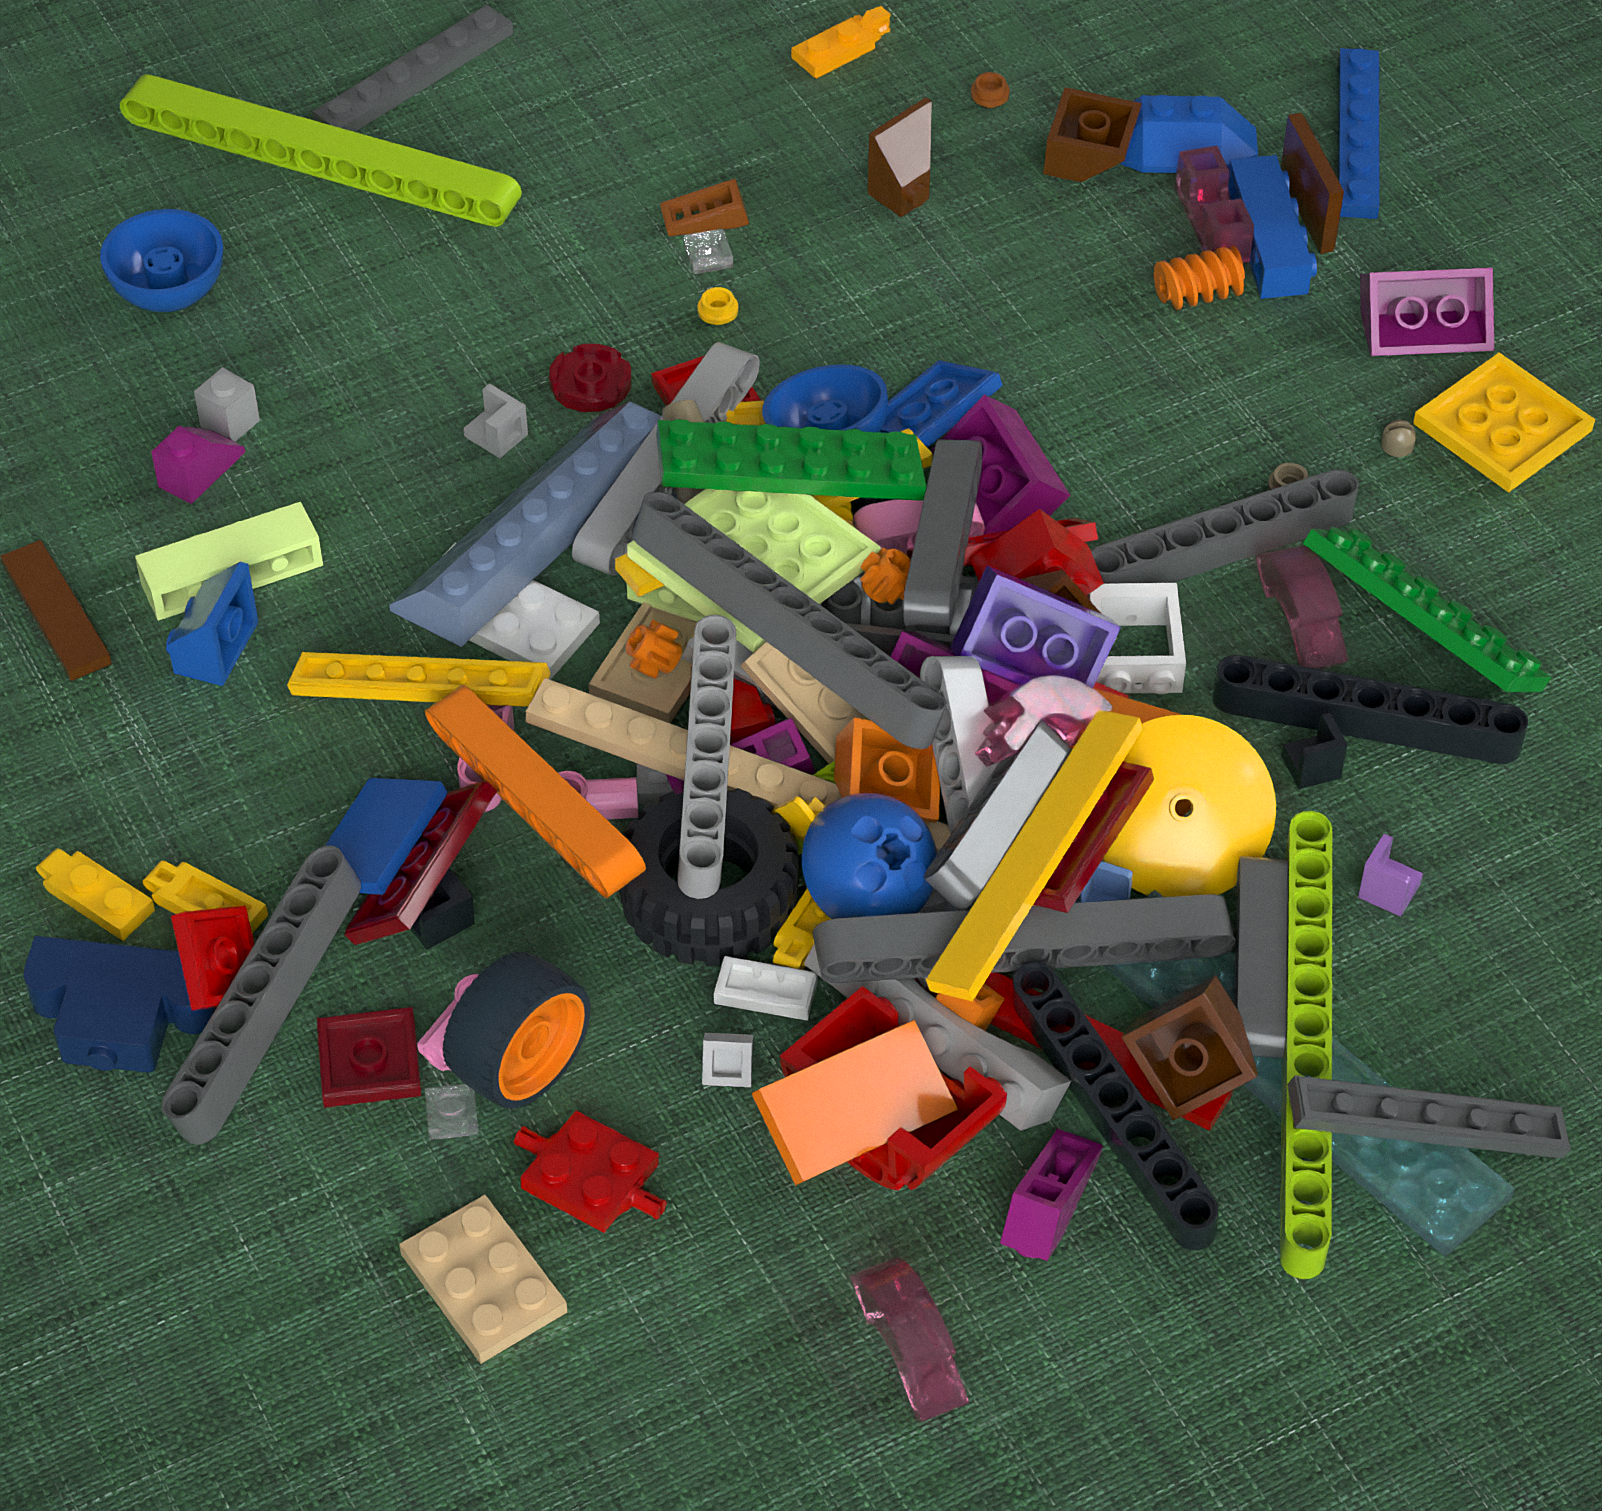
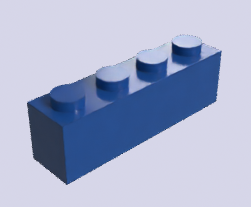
[1226,155,1317,299]

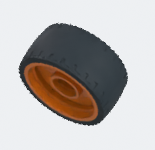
[443,951,591,1109]

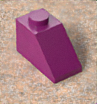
[151,426,245,504]

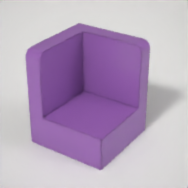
[1358,833,1423,917]

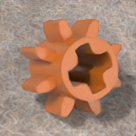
[860,548,911,604]
[626,620,682,679]

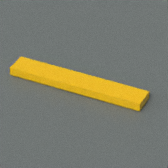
[287,652,551,707]

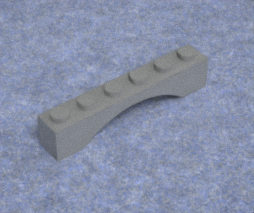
[804,945,1071,1131]

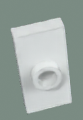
[714,956,818,1021]

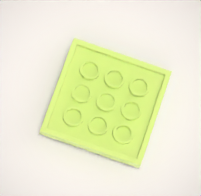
[627,489,881,653]

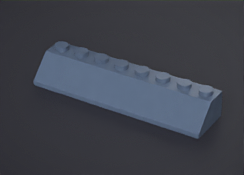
[389,402,662,647]

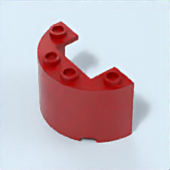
[779,986,1007,1191]

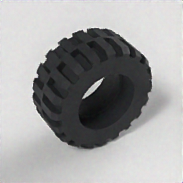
[620,788,798,966]

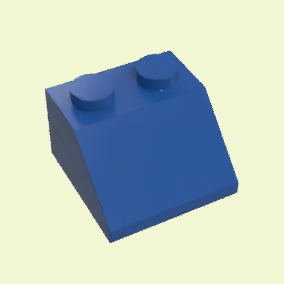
[166,562,258,686]

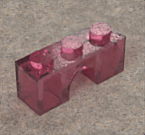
[1175,146,1254,262]

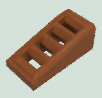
[660,179,750,236]

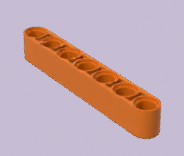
[425,685,646,898]

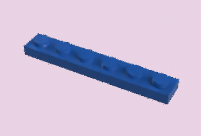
[1338,48,1379,219]

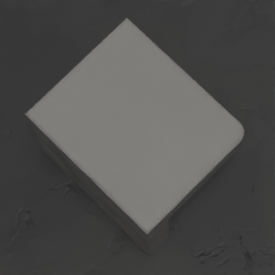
[464,384,528,458]

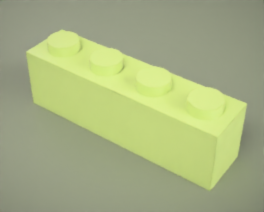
[135,502,323,621]

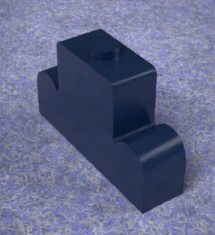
[23,936,217,1072]

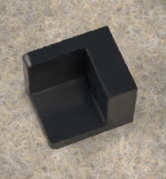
[1281,712,1348,789]
[410,868,475,950]

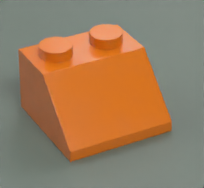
[834,717,940,823]

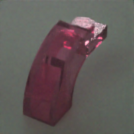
[1255,546,1349,669]
[975,675,1113,767]
[850,1258,969,1422]

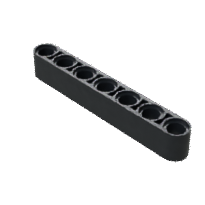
[1213,655,1528,764]
[1013,962,1218,1250]

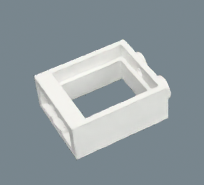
[1087,583,1186,694]

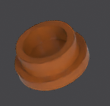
[971,72,1010,108]

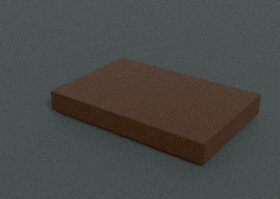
[1281,113,1344,254]

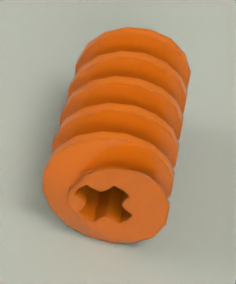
[1154,245,1245,310]

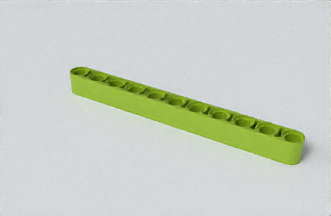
[119,74,522,227]
[1280,811,1332,1279]

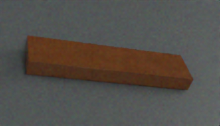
[0,540,112,681]

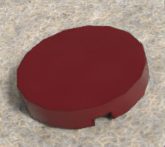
[549,344,632,412]

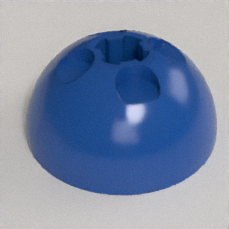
[100,209,223,312]
[762,365,888,432]
[802,793,937,919]

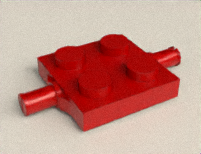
[514,1111,667,1233]

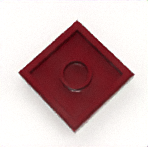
[317,1007,422,1108]

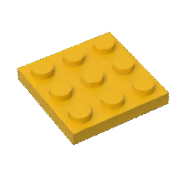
[1413,352,1595,493]

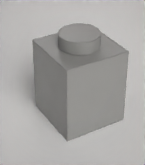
[194,367,260,442]

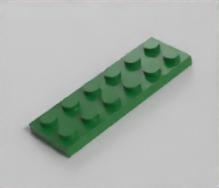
[656,419,926,501]
[1303,527,1552,692]

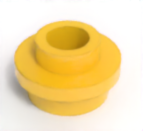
[697,287,738,325]

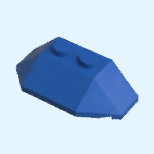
[1120,95,1258,174]

